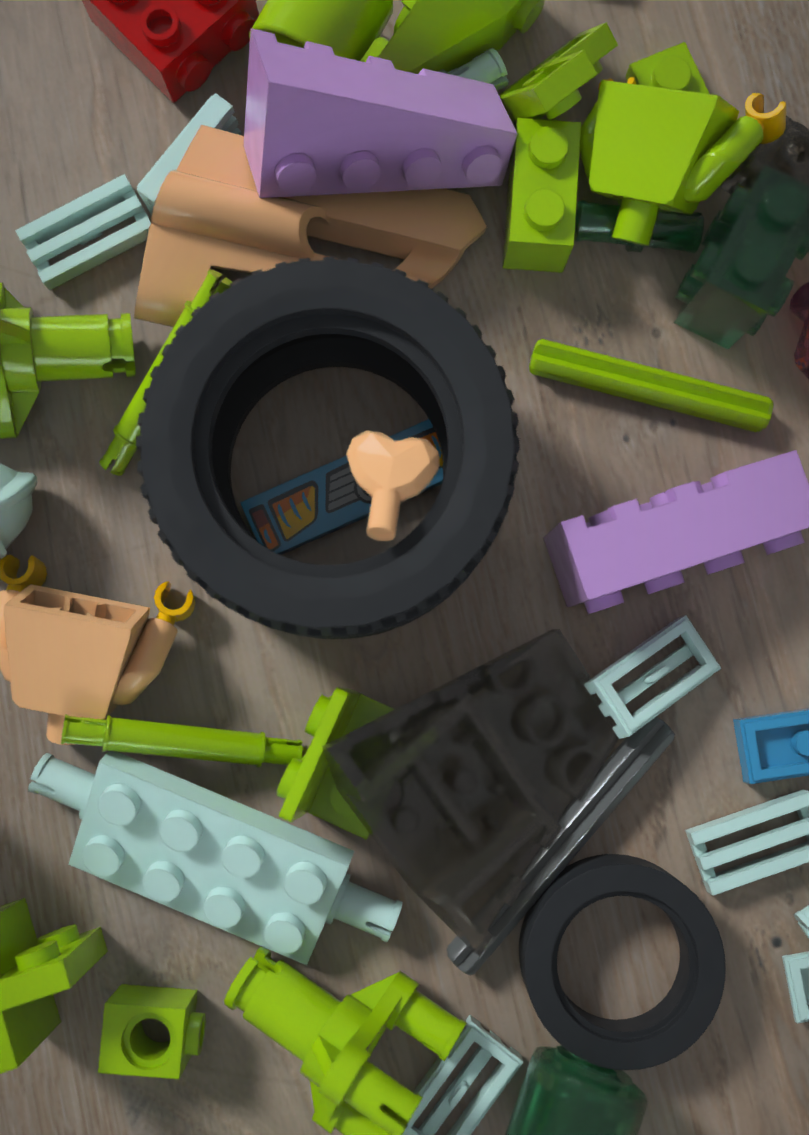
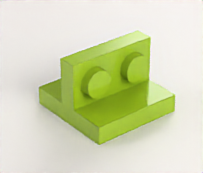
[0,898,108,1074]

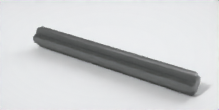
[447,716,675,976]

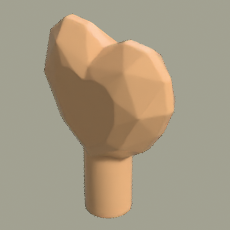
[347,431,439,541]

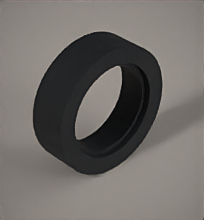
[519,854,726,1070]

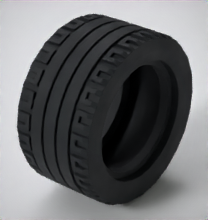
[136,256,520,639]

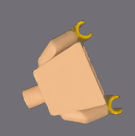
[0,554,195,745]

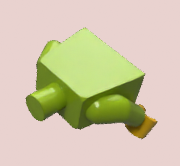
[580,77,786,246]

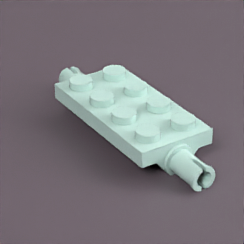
[28,751,403,965]

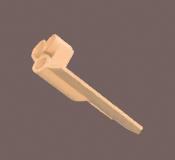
[134,125,487,327]

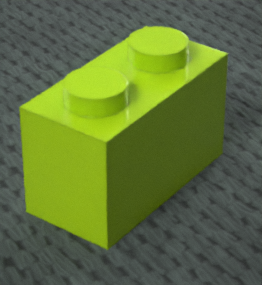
[502,118,581,273]

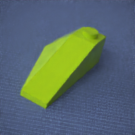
[360,0,545,74]

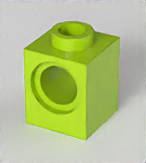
[98,984,206,1079]

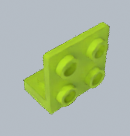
[276,688,421,840]

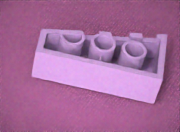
[243,28,518,198]
[543,450,809,614]

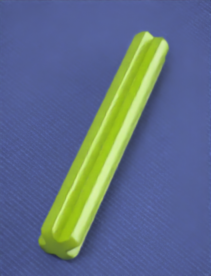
[529,339,773,432]

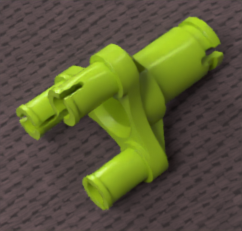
[0,283,136,439]
[224,947,467,1135]

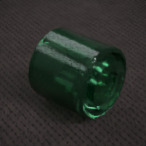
[505,1045,648,1135]

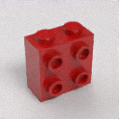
[82,0,259,104]

